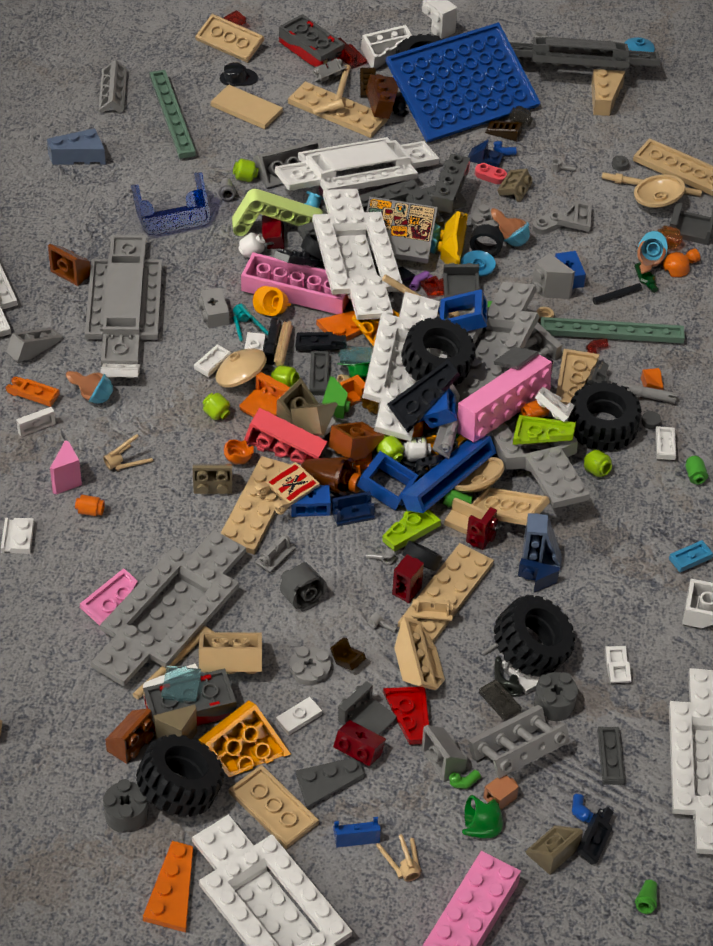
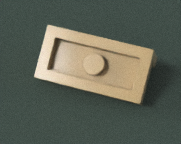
[444,498,487,535]

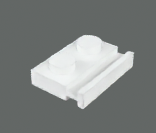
[101,363,140,378]
[1,518,34,554]

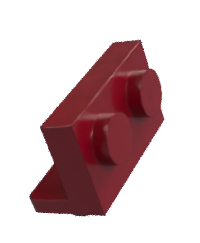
[466,507,498,550]

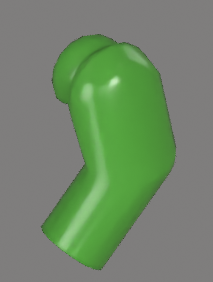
[449,770,481,789]

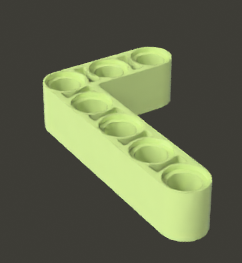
[232,189,323,236]

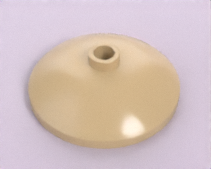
[634,174,685,208]
[215,348,267,388]
[453,457,505,492]

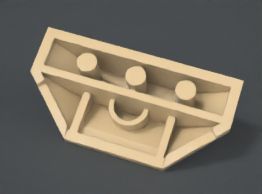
[394,617,445,690]

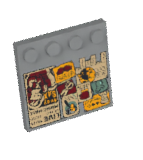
[366,196,437,264]

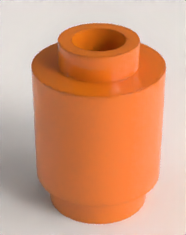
[521,400,550,418]
[75,494,105,517]

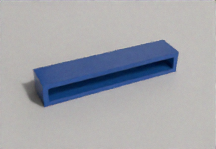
[401,436,496,513]

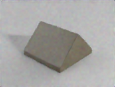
[276,379,319,424]
[291,402,338,436]
[153,705,197,740]
[525,825,583,875]

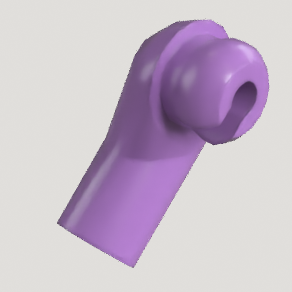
[409,271,433,291]

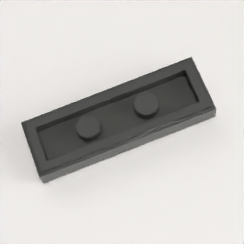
[309,351,329,396]
[597,727,625,785]

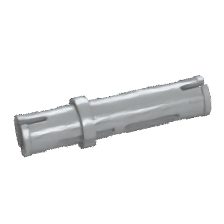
[621,382,677,404]

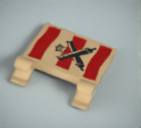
[255,462,320,515]

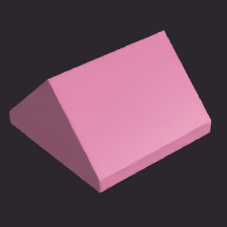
[50,441,82,494]

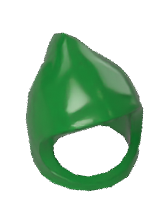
[462,795,503,838]

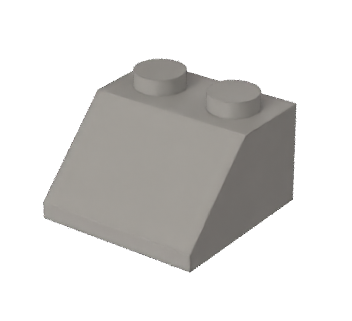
[532,253,575,299]
[421,725,467,782]

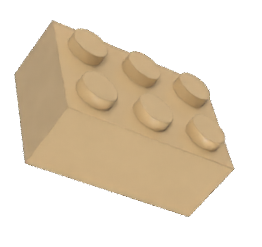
[199,632,262,674]

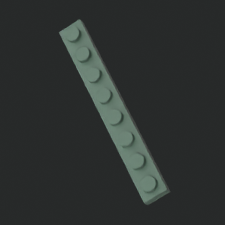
[149,70,196,159]
[540,317,685,343]

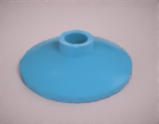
[624,37,655,52]
[461,250,496,277]

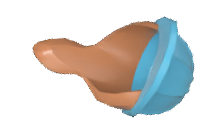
[491,208,530,246]
[637,231,668,274]
[66,371,113,403]

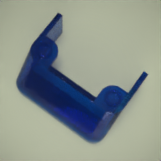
[131,172,211,235]

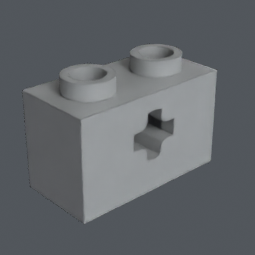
[198,288,229,328]

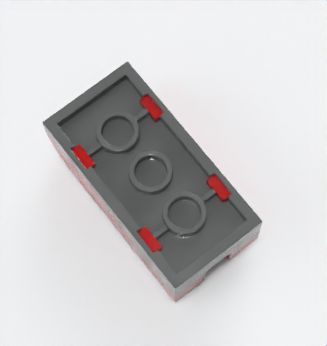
[279,14,345,68]
[143,668,236,731]

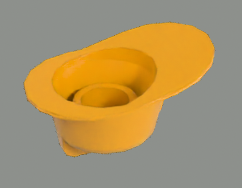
[253,286,291,316]

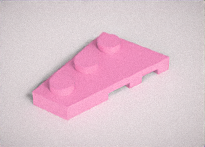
[80,568,138,626]

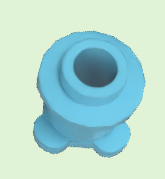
[304,191,324,209]

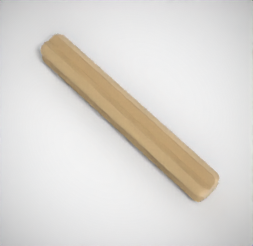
[274,321,293,366]

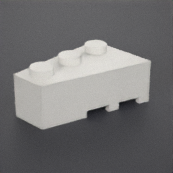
[361,25,412,69]

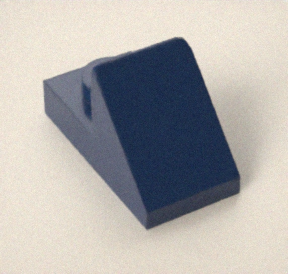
[468,140,504,168]
[518,558,560,593]

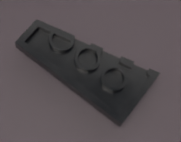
[274,249,325,269]
[387,359,460,433]

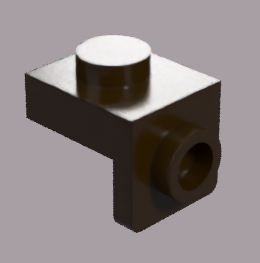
[330,637,366,671]

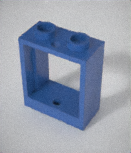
[438,289,488,331]
[357,451,419,511]

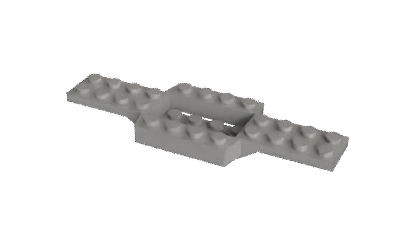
[486,411,590,508]

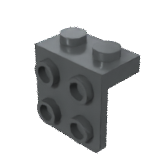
[338,681,396,735]

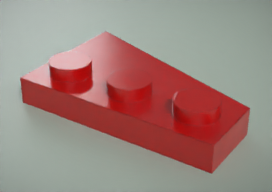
[383,687,429,745]

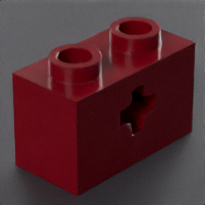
[392,554,424,603]
[333,720,386,766]

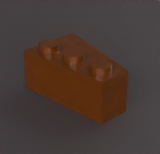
[366,74,398,119]

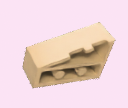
[591,69,625,116]

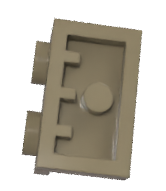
[497,169,532,202]

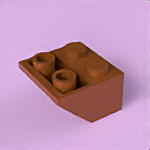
[105,709,154,764]

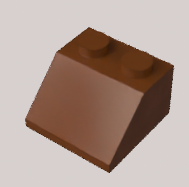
[48,244,91,286]
[329,422,384,461]

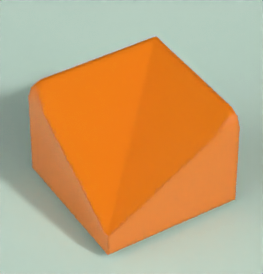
[641,368,663,390]

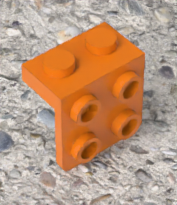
[239,372,290,417]

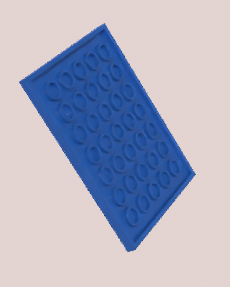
[385,22,540,143]

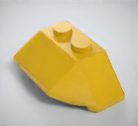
[438,211,468,264]

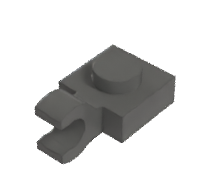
[587,361,610,384]

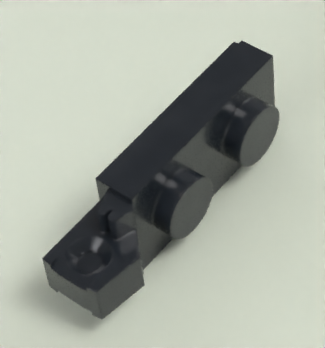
[295,332,347,351]
[577,807,613,865]

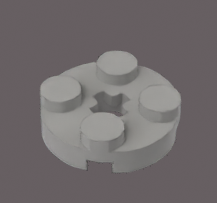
[471,204,505,229]
[289,646,331,686]

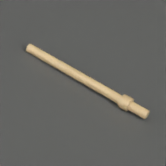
[602,172,702,197]

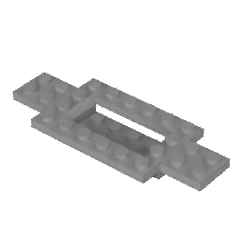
[85,235,162,366]
[447,282,540,412]
[90,530,246,686]

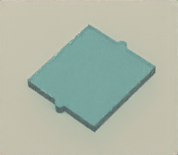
[338,347,372,364]
[161,665,202,702]

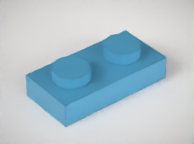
[669,540,713,573]

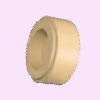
[536,307,554,322]

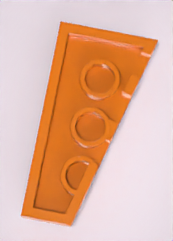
[143,841,193,933]

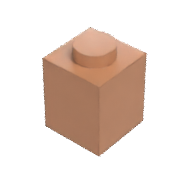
[483,775,519,810]

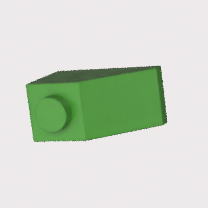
[322,376,351,419]

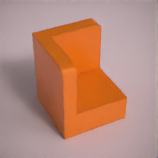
[340,375,365,406]

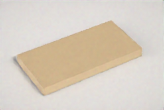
[195,14,265,63]
[211,85,283,129]
[472,487,550,525]
[229,764,319,849]

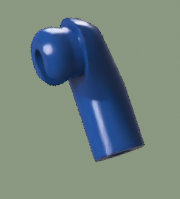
[493,141,517,156]
[572,794,594,823]

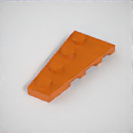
[316,310,363,341]

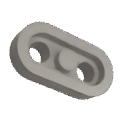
[532,212,563,235]

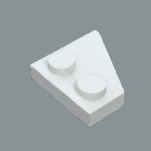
[535,387,575,422]

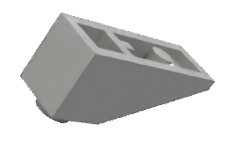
[6,328,63,362]

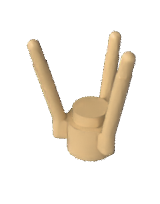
[103,434,153,471]
[376,834,421,882]

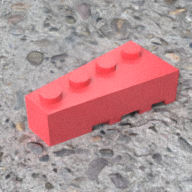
[244,408,327,464]

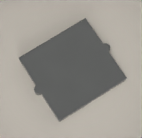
[494,347,538,369]

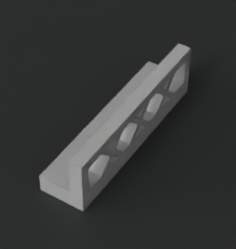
[99,60,127,113]

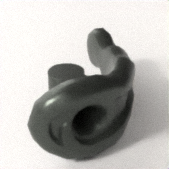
[494,656,524,697]

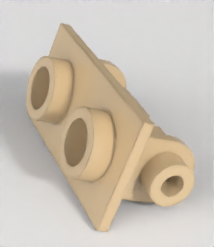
[411,597,454,621]

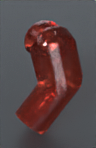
[586,339,608,354]

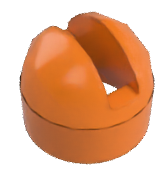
[686,248,701,263]

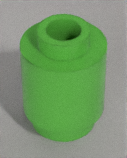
[685,456,708,484]

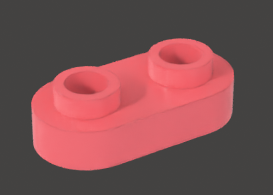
[475,163,507,184]

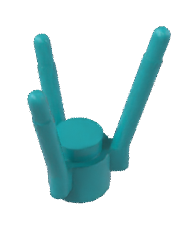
[232,303,269,341]

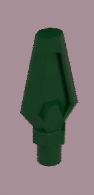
[634,263,658,293]

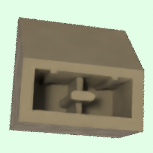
[193,464,233,494]

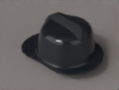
[219,62,258,86]

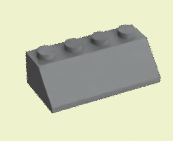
[253,139,323,188]

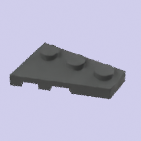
[296,758,364,810]

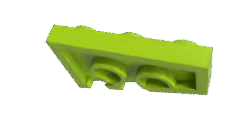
[513,415,576,445]
[382,509,441,552]

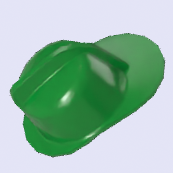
[337,362,370,382]

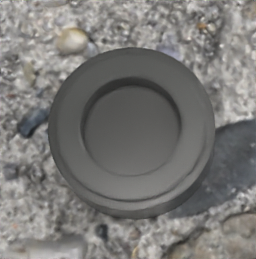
[641,411,661,429]

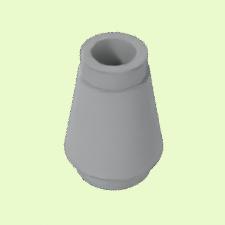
[219,178,236,201]

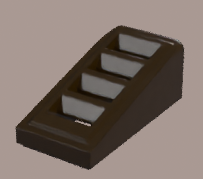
[360,68,376,98]
[485,121,522,141]

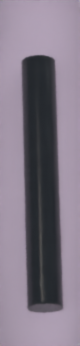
[593,283,642,304]

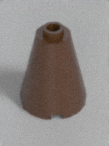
[301,457,356,496]

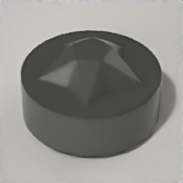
[612,156,629,171]

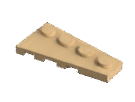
[556,349,600,405]

